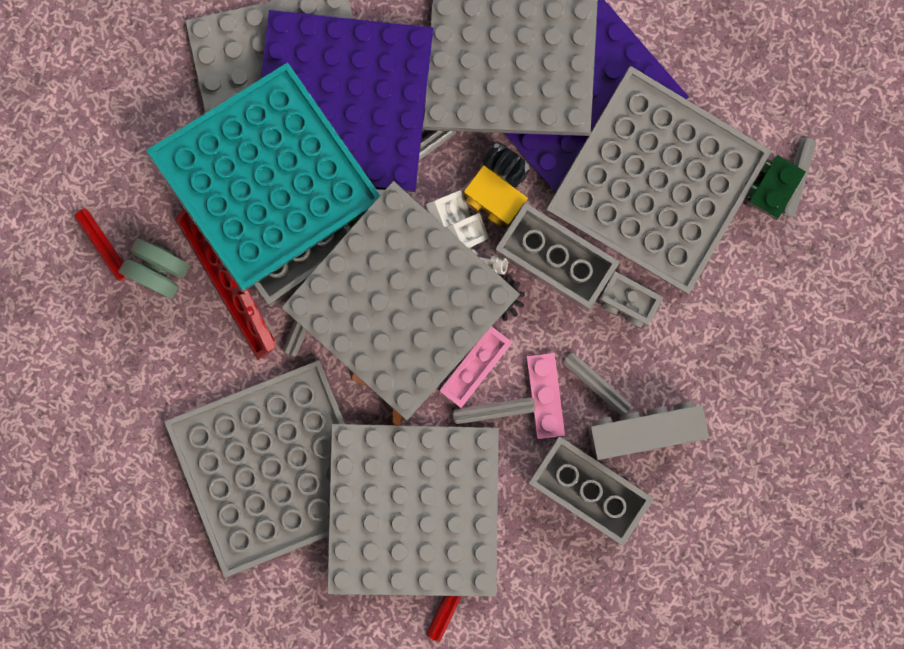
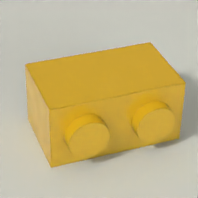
[464,165,528,228]

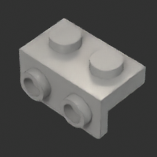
[599,271,664,329]

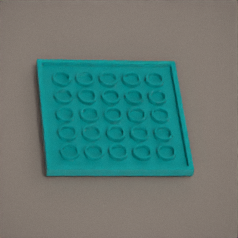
[146,62,381,292]

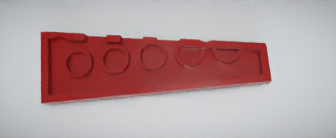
[175,208,276,360]

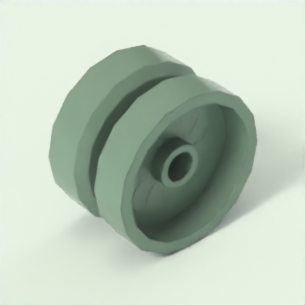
[118,238,191,300]

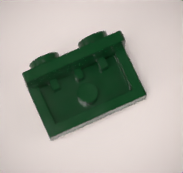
[746,155,806,220]

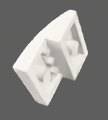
[426,190,489,248]

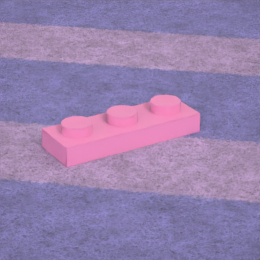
[439,327,513,408]
[527,353,565,439]

